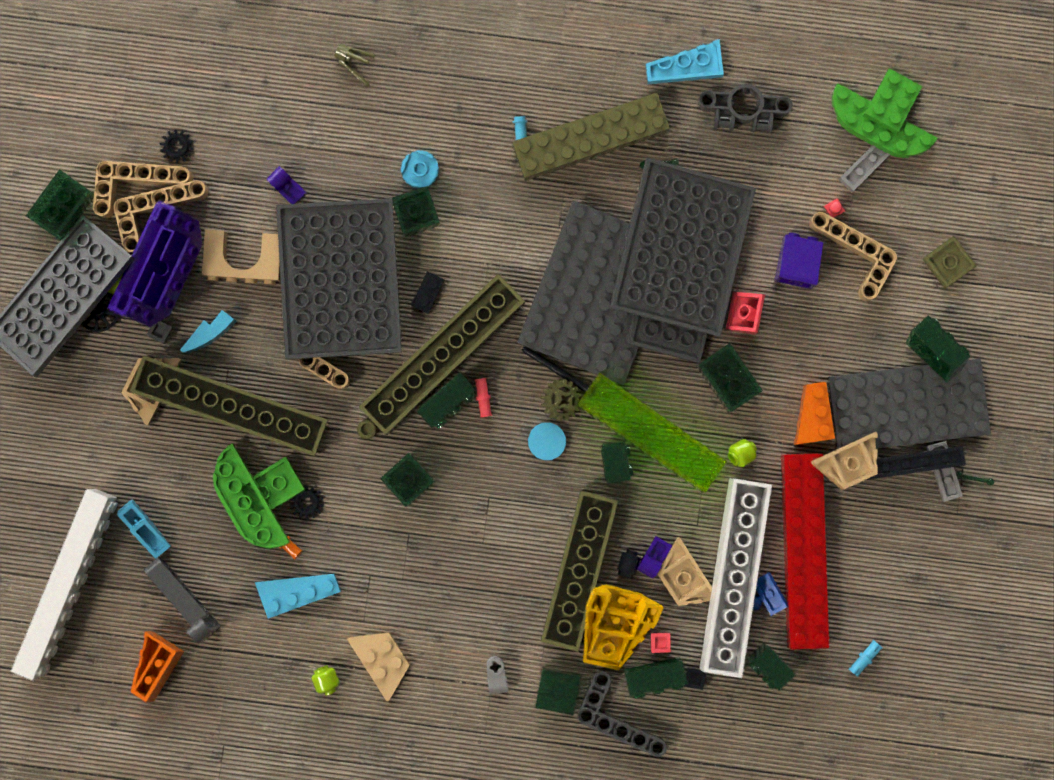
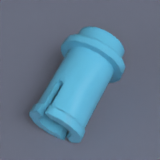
[513,116,528,140]

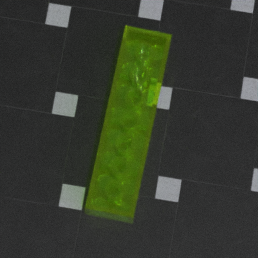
[576,373,727,493]

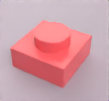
[650,632,671,653]

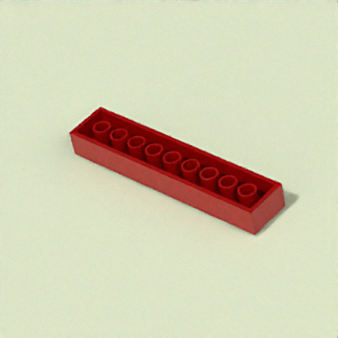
[781,454,829,649]

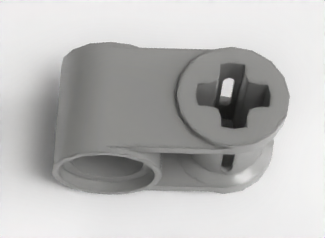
[486,656,508,695]

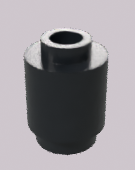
[617,549,641,579]

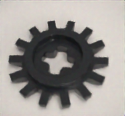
[160,129,194,163]
[289,485,324,520]

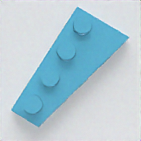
[646,39,724,84]
[255,573,341,619]

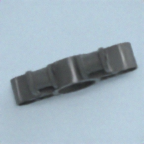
[697,84,793,133]

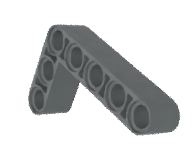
[144,556,220,644]
[577,670,667,757]

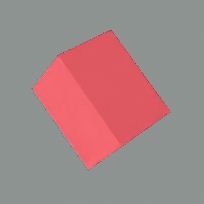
[726,292,765,335]

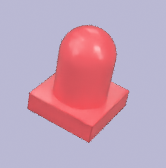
[824,198,845,218]

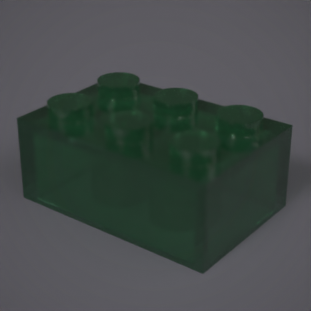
[25,169,94,240]
[906,315,971,383]
[696,343,763,413]
[416,373,477,429]
[623,657,688,699]

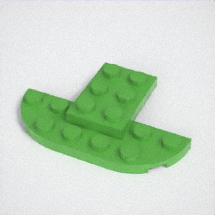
[832,68,937,158]
[213,443,306,548]

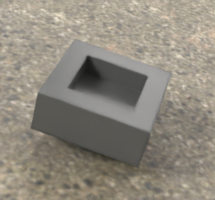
[147,321,174,344]

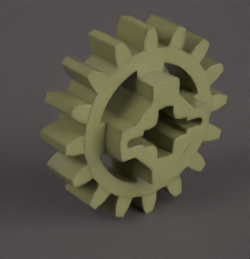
[541,379,582,421]

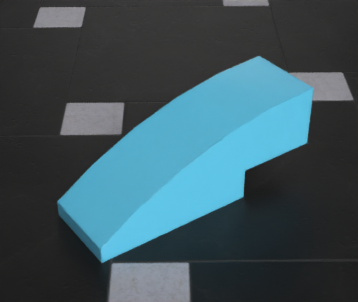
[180,310,237,354]
[117,499,170,559]

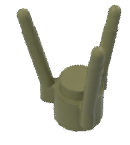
[335,44,375,87]

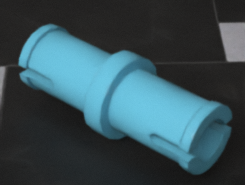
[849,640,883,677]

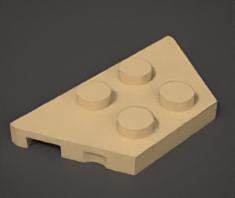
[121,358,182,426]
[811,432,878,490]
[657,537,712,606]
[347,632,410,701]

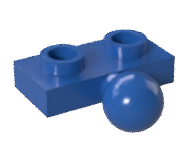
[753,572,788,616]

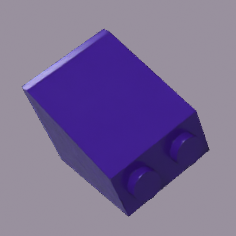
[774,233,823,289]

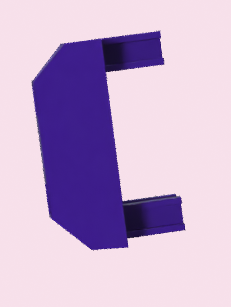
[107,201,203,327]

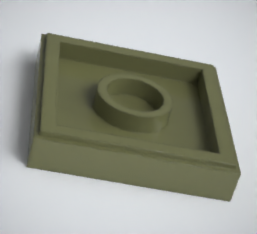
[922,236,976,289]

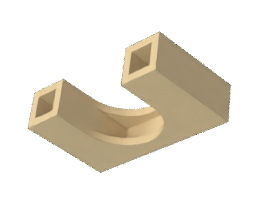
[202,230,281,285]

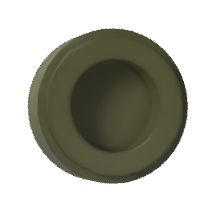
[357,420,377,439]

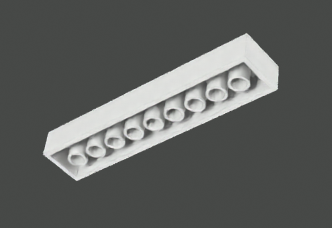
[699,478,772,678]
[11,489,118,680]

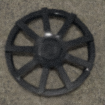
[81,292,119,332]

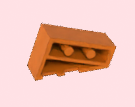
[793,382,835,445]
[130,631,184,702]

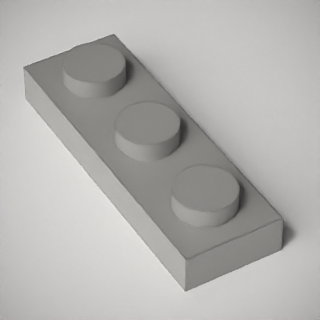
[838,145,890,193]
[926,441,963,502]

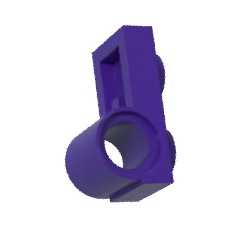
[266,166,307,204]
[637,536,672,579]

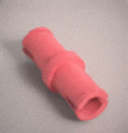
[475,378,492,417]

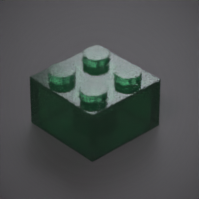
[392,186,441,237]
[600,441,634,484]
[380,453,436,507]
[747,643,796,691]
[535,667,581,716]

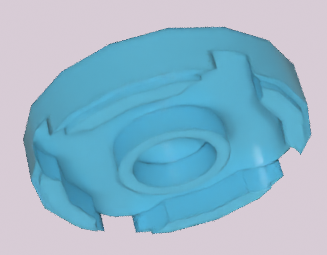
[401,150,439,189]
[528,422,566,460]

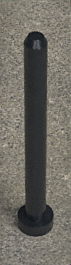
[522,346,597,399]

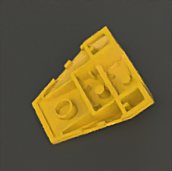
[583,584,664,671]

